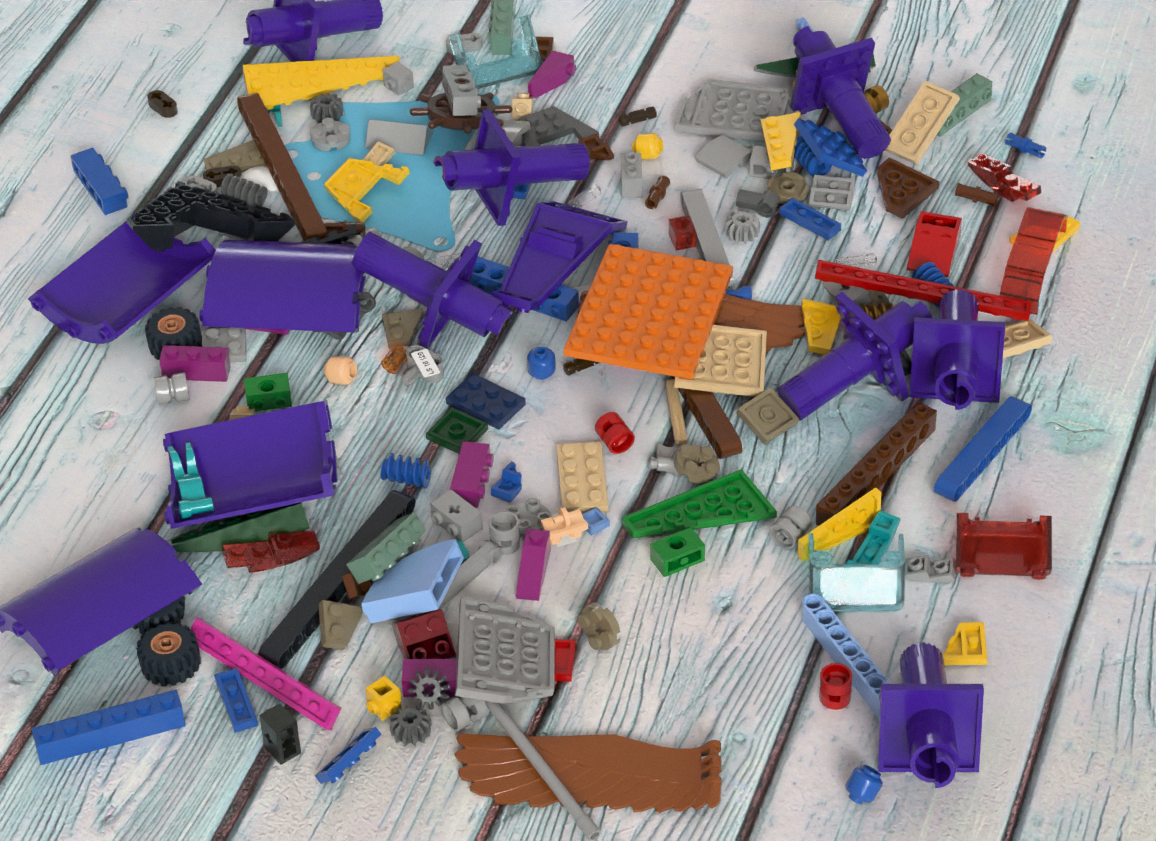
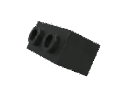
[259,703,301,765]

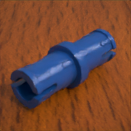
[1005,133,1047,159]

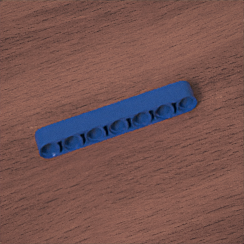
[934,396,1032,502]

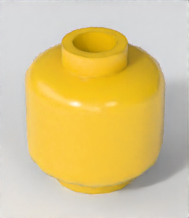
[632,133,664,160]

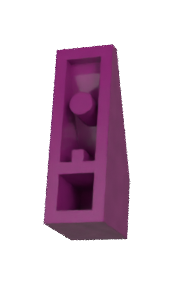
[528,50,576,99]
[516,528,551,601]

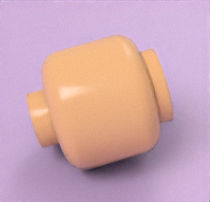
[324,356,358,385]

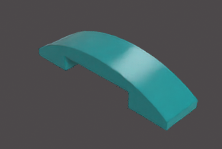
[838,510,900,587]

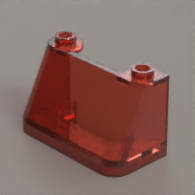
[954,513,1052,580]

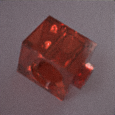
[669,215,696,251]

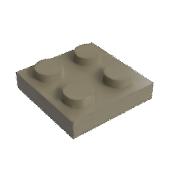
[736,387,800,445]

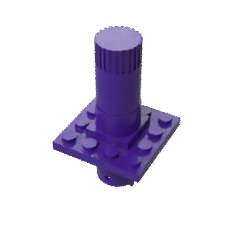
[243,0,383,62]
[790,26,891,159]
[433,110,590,226]
[352,231,513,349]
[910,289,1005,410]
[777,292,932,421]
[878,642,984,788]

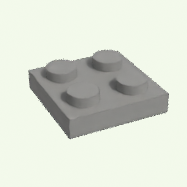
[202,327,246,363]

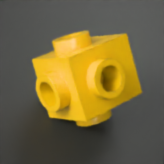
[365,676,402,721]

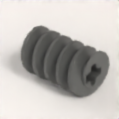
[221,174,268,208]

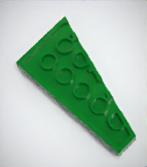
[622,469,777,538]

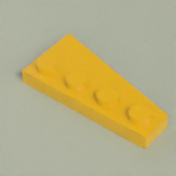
[761,112,802,170]
[798,488,882,561]

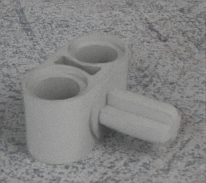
[401,345,444,386]

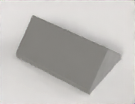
[365,119,434,156]

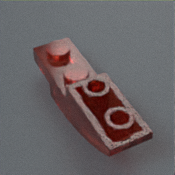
[968,154,1041,202]
[222,531,320,573]

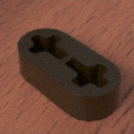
[147,90,178,118]
[203,166,242,188]

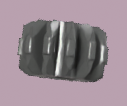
[310,93,344,123]
[408,668,451,710]
[390,705,432,746]

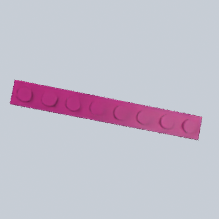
[190,618,342,730]

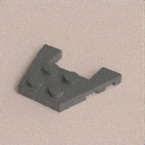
[519,106,599,147]

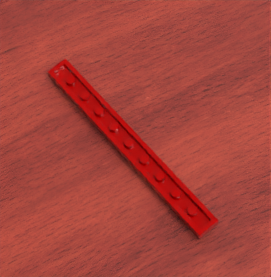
[815,260,1031,321]

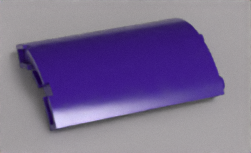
[28,214,216,344]
[199,240,366,333]
[163,400,338,529]
[0,527,202,676]

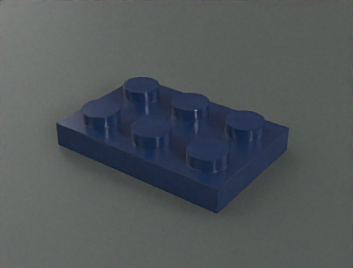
[446,373,526,430]

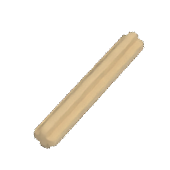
[665,379,687,446]

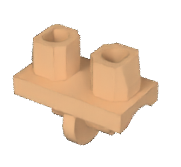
[541,507,588,545]

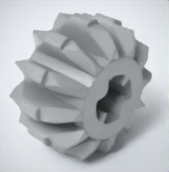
[725,210,760,244]

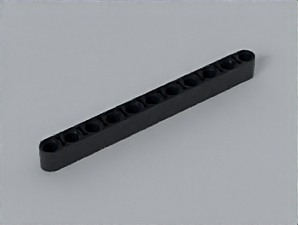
[258,490,416,669]

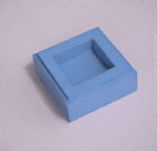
[582,507,610,536]

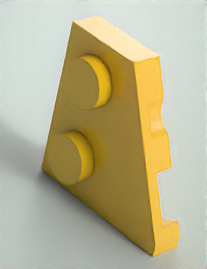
[942,622,987,665]

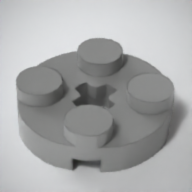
[310,118,350,152]

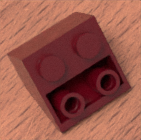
[392,609,456,659]

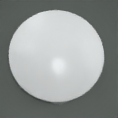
[240,166,278,191]

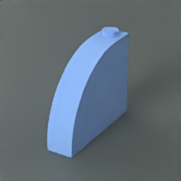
[361,539,464,623]

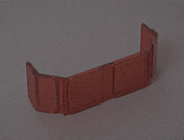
[1000,207,1068,315]

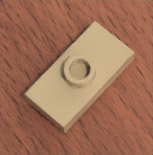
[363,141,395,166]

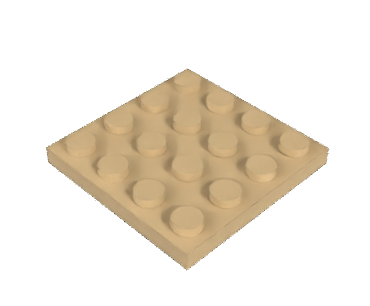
[674,325,767,397]

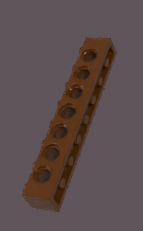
[816,402,937,526]

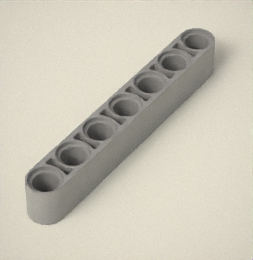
[680,189,734,288]

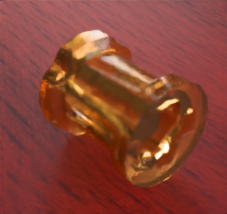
[381,345,406,374]

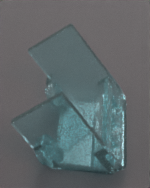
[449,15,542,89]
[808,533,905,612]

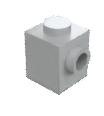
[383,62,414,96]

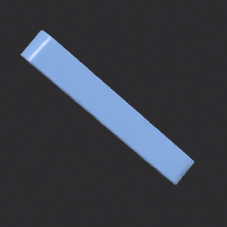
[802,594,891,718]

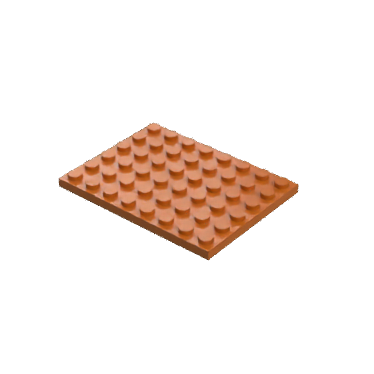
[564,244,733,380]

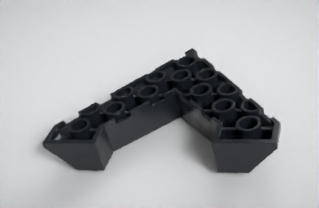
[127,181,295,252]

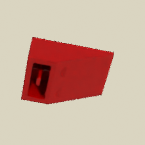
[907,211,962,277]

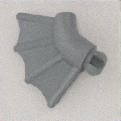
[648,443,700,478]

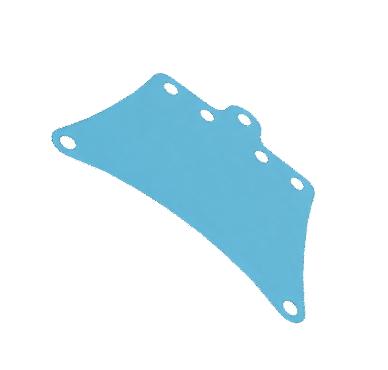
[285,94,500,251]

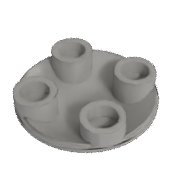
[506,498,552,534]

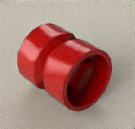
[594,412,635,454]
[819,663,852,710]

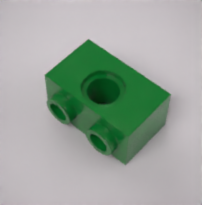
[244,373,292,411]
[650,527,705,577]

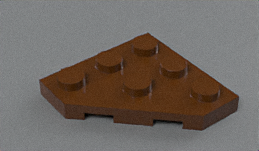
[877,157,940,219]

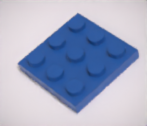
[794,118,867,177]

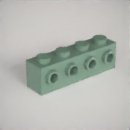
[487,0,516,55]
[937,73,993,137]
[346,512,426,584]

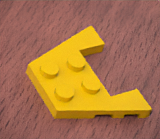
[324,158,410,222]

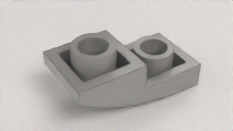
[904,555,956,583]

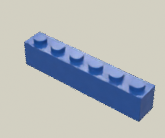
[31,689,186,765]

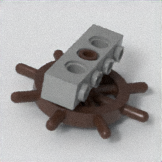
[409,65,513,134]

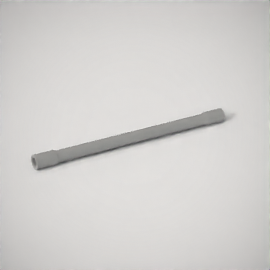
[485,701,601,841]

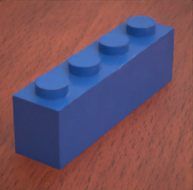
[70,148,129,215]

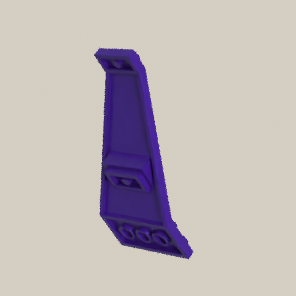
[491,201,628,313]

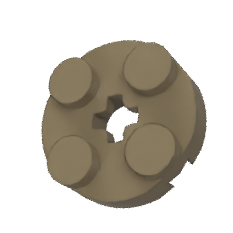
[767,172,809,204]
[674,444,720,484]
[577,602,620,650]

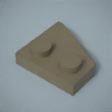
[382,308,424,349]
[318,600,363,650]

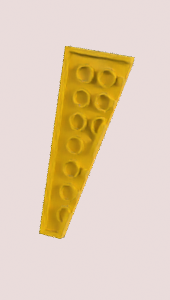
[243,56,400,110]

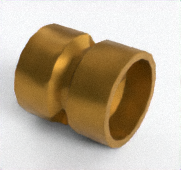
[863,85,889,113]

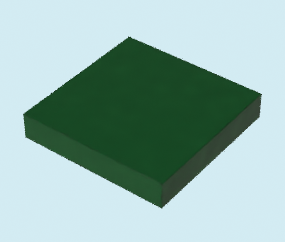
[426,407,488,454]

